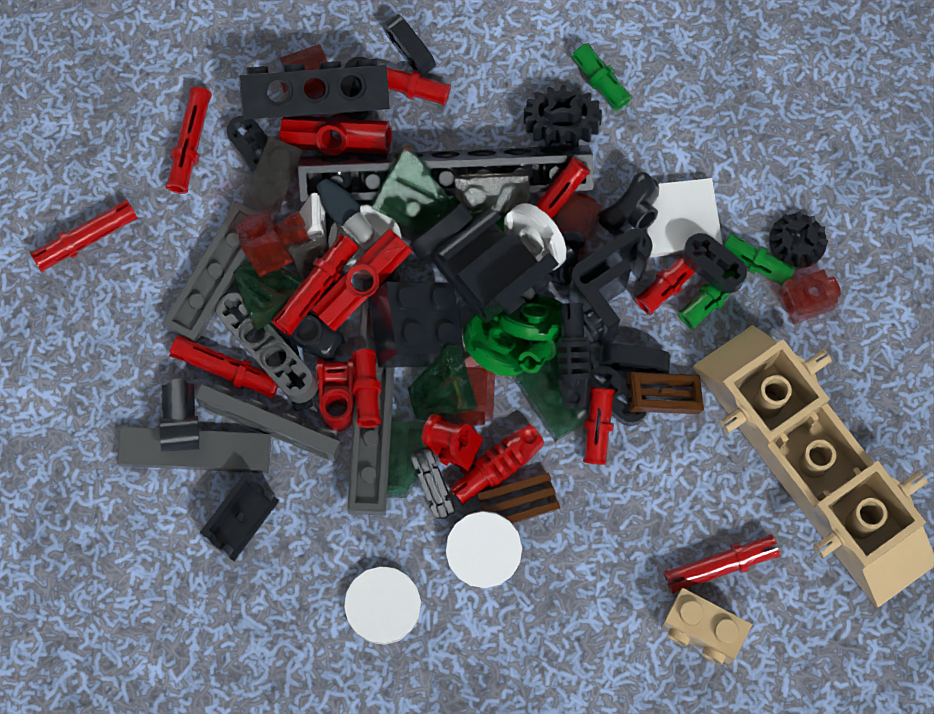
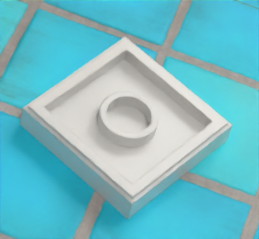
[646,178,723,257]

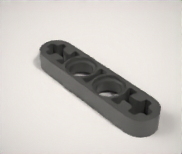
[216,293,318,403]

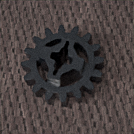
[524,85,602,149]

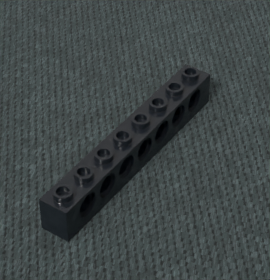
[298,145,594,202]

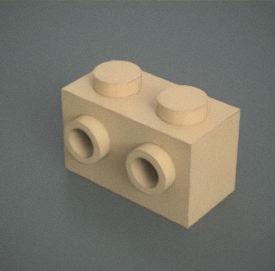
[661,588,753,665]

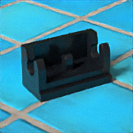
[200,472,280,562]

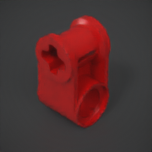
[317,358,355,432]
[422,414,484,473]

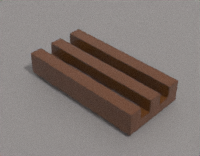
[626,372,704,414]
[477,472,560,524]

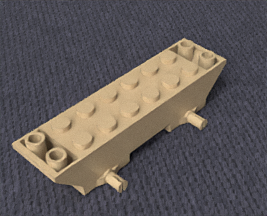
[692,325,934,609]

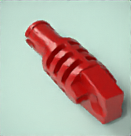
[448,424,545,506]

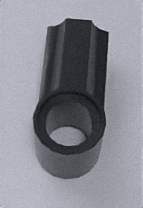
[160,379,200,452]

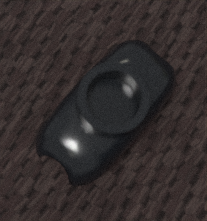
[599,172,659,235]
[549,228,585,286]
[275,312,345,361]

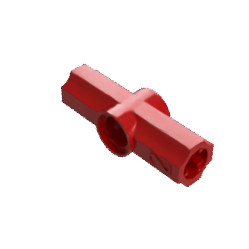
[279,113,393,156]
[312,228,413,331]

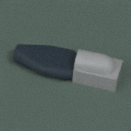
[317,178,381,252]

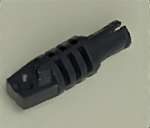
[556,303,592,408]

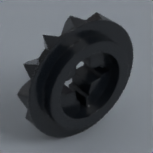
[769,211,828,269]

